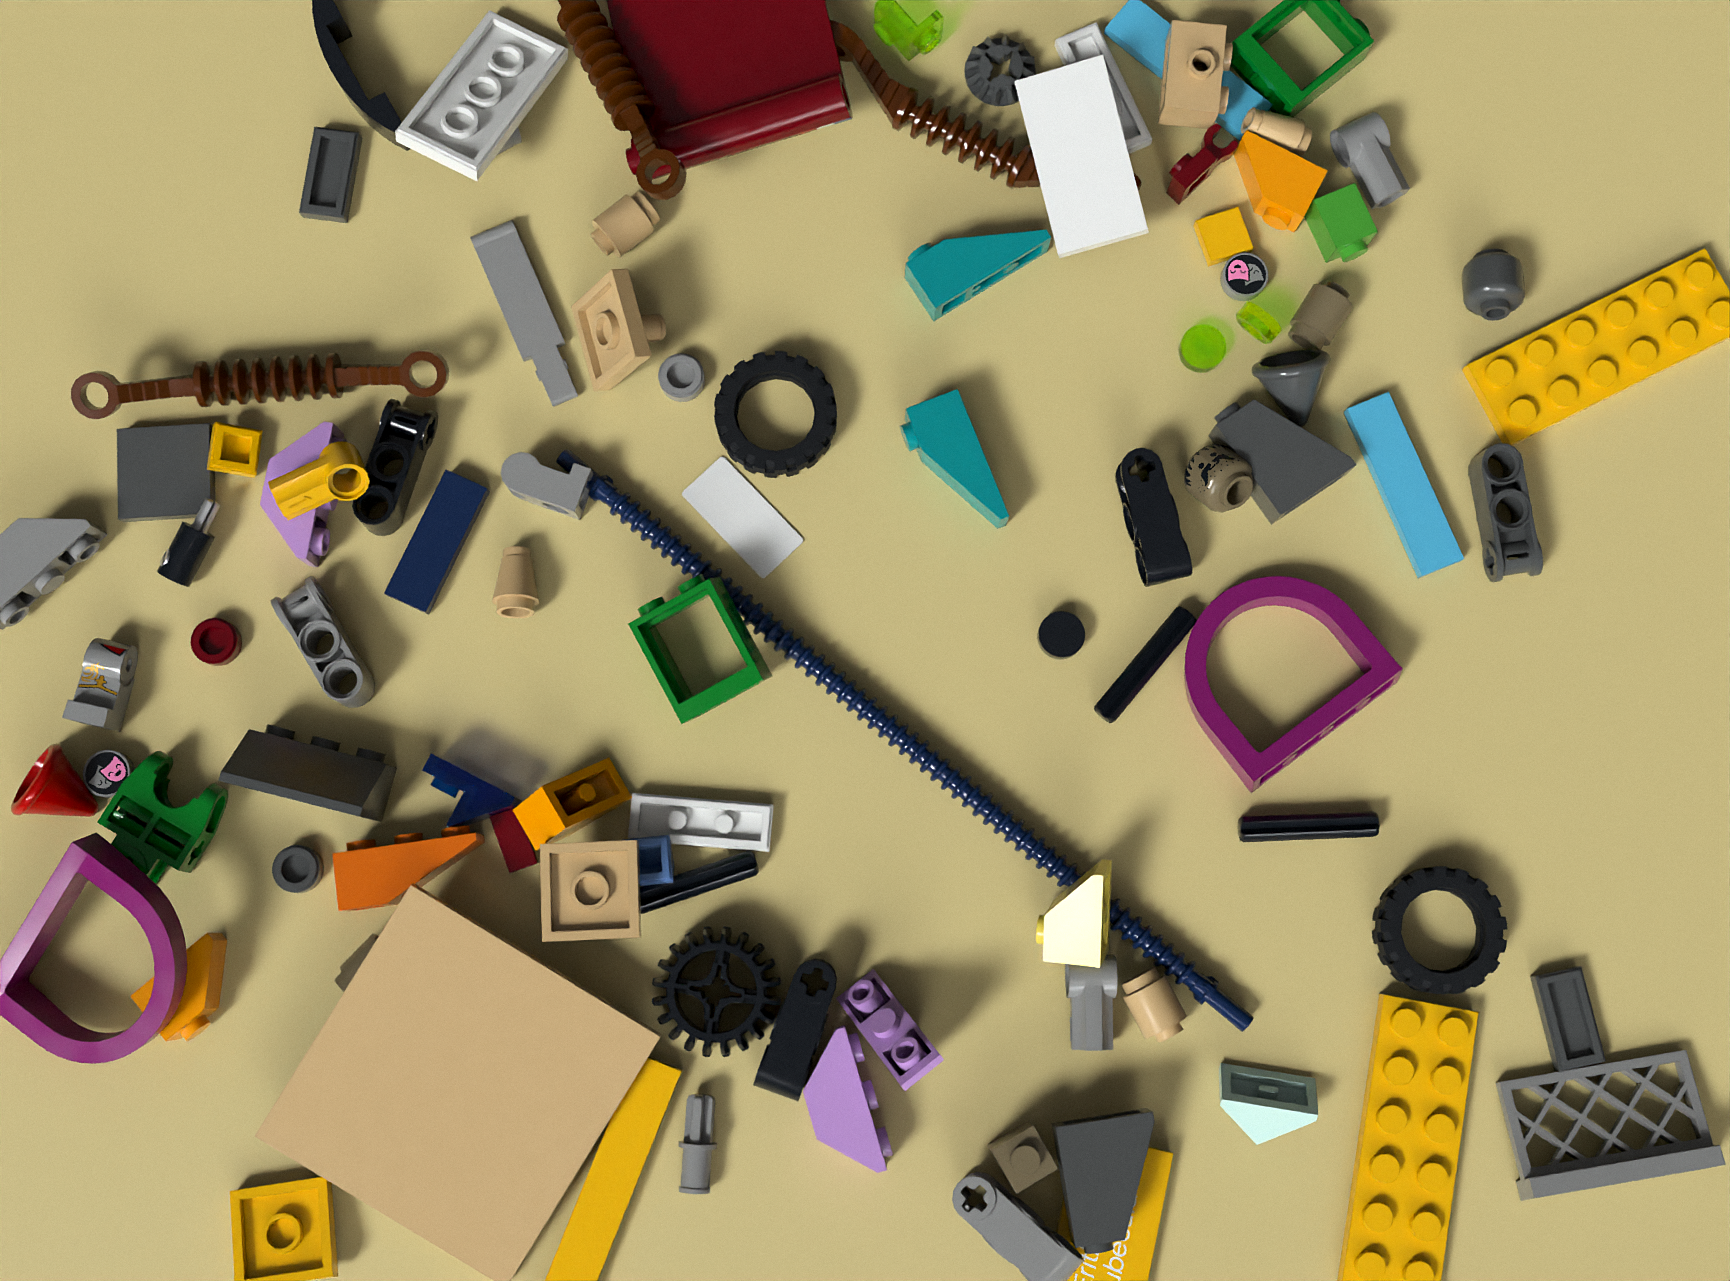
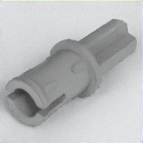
[679,1094,717,1194]

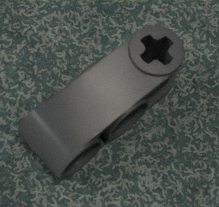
[1468,443,1543,582]

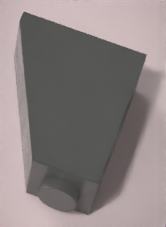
[1208,400,1356,525]
[1051,1108,1155,1254]

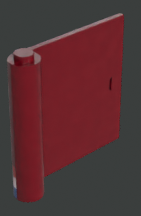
[606,0,853,180]

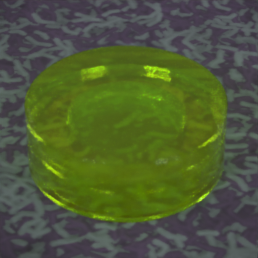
[1236,301,1282,344]
[1178,324,1226,373]

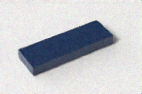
[384,470,490,615]

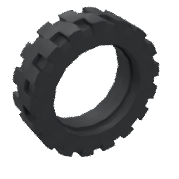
[714,351,837,478]
[1372,866,1507,994]

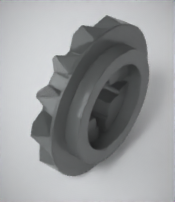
[964,34,1036,106]

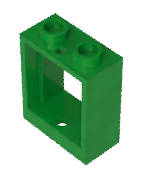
[1230,0,1374,117]
[628,574,773,724]

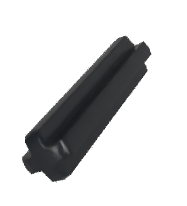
[1094,606,1197,723]
[1238,811,1380,842]
[640,851,759,914]

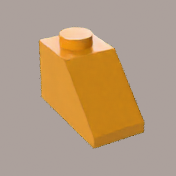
[1234,130,1328,232]
[513,758,632,851]
[130,933,227,1041]

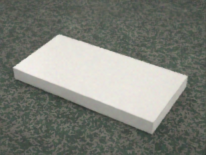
[395,10,568,181]
[1014,54,1149,258]

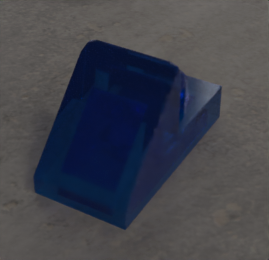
[422,753,522,828]

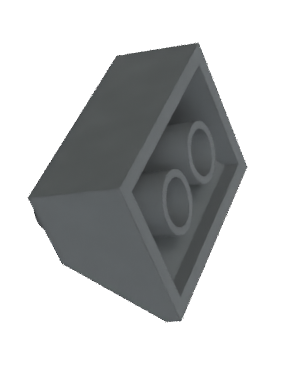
[218,724,397,822]

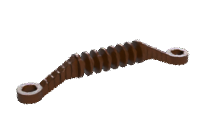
[557,0,687,200]
[830,20,1142,191]
[71,349,449,419]

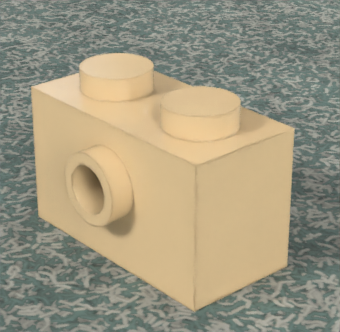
[1158,20,1233,129]

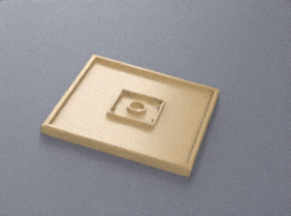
[255,883,661,1281]

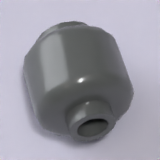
[1462,249,1525,321]

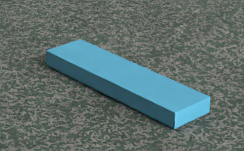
[1104,0,1273,141]
[1343,392,1464,578]

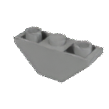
[0,518,108,630]

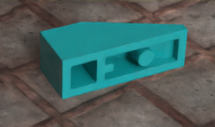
[904,230,1051,322]
[900,389,1009,529]

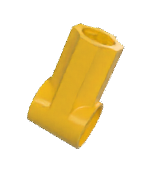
[268,441,369,521]

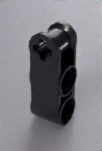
[352,398,438,536]
[1115,448,1192,587]
[753,958,837,1101]

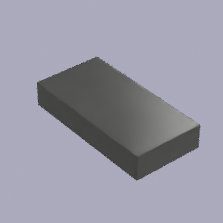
[299,127,363,223]
[1530,966,1606,1071]

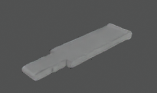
[470,220,578,407]

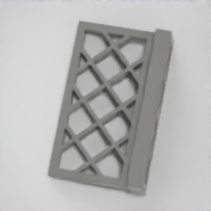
[1496,1050,1726,1201]

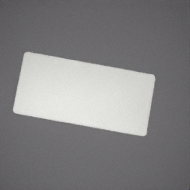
[682,457,803,578]

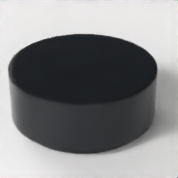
[1037,611,1085,660]

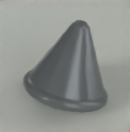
[1252,349,1330,427]

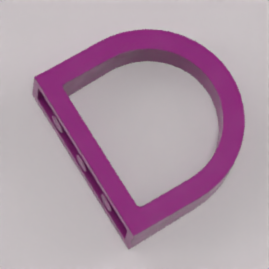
[1184,576,1403,793]
[0,832,187,1064]

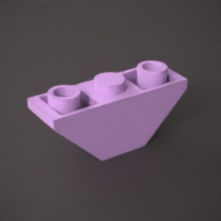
[260,422,347,567]
[836,969,944,1091]
[803,1025,893,1173]

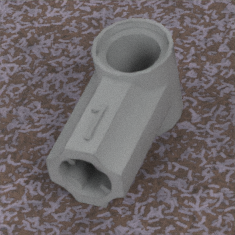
[1330,112,1410,209]
[1065,955,1118,1051]

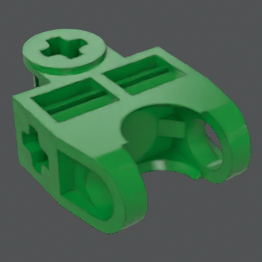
[97,751,228,884]

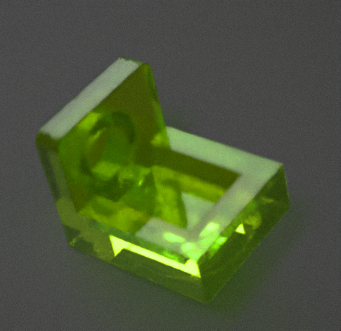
[873,0,944,62]

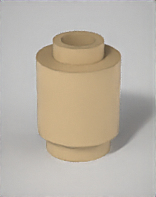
[590,191,660,258]
[1121,967,1187,1043]

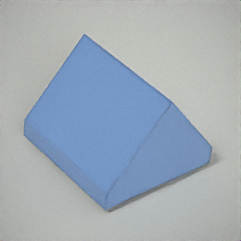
[623,835,675,886]

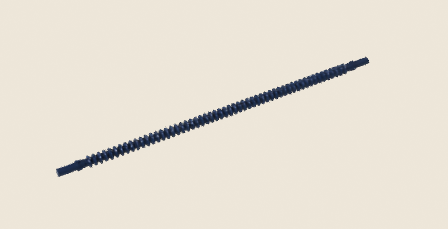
[556,449,1254,1032]

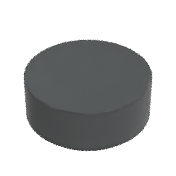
[272,845,324,893]

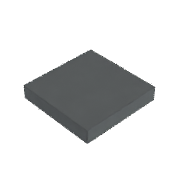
[117,423,216,522]

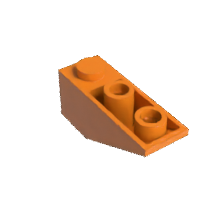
[332,826,485,912]

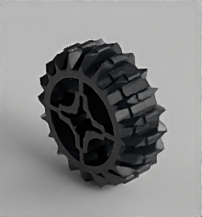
[652,926,781,1057]

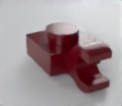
[1166,123,1238,205]

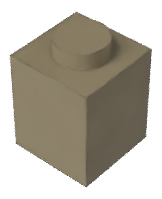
[988,1120,1058,1194]

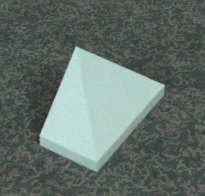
[1219,1063,1318,1145]

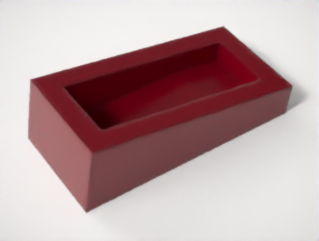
[489,808,539,874]

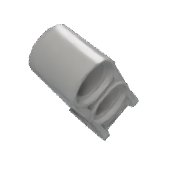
[270,576,375,708]
[952,1172,1084,1281]

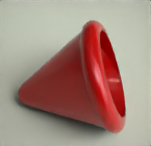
[11,744,99,817]

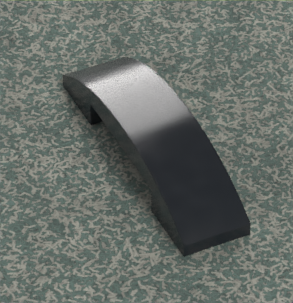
[312,0,410,151]

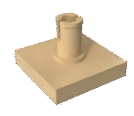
[571,269,666,391]
[540,840,641,942]

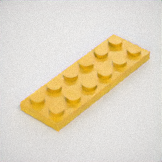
[1462,248,1730,446]
[1337,994,1478,1281]

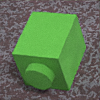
[1304,183,1378,263]

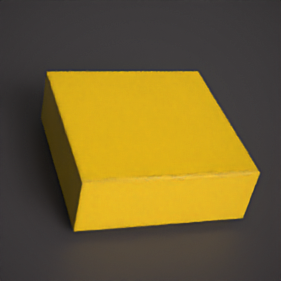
[1193,207,1253,267]
[207,422,263,478]

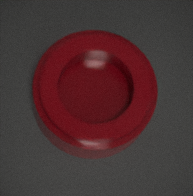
[191,618,242,666]

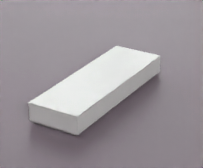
[1054,22,1152,154]
[628,793,774,852]

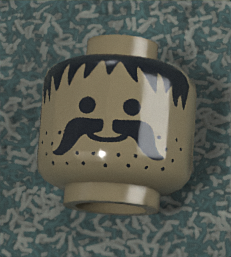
[1184,444,1253,513]

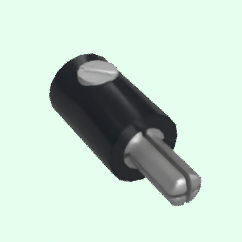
[157,498,220,587]

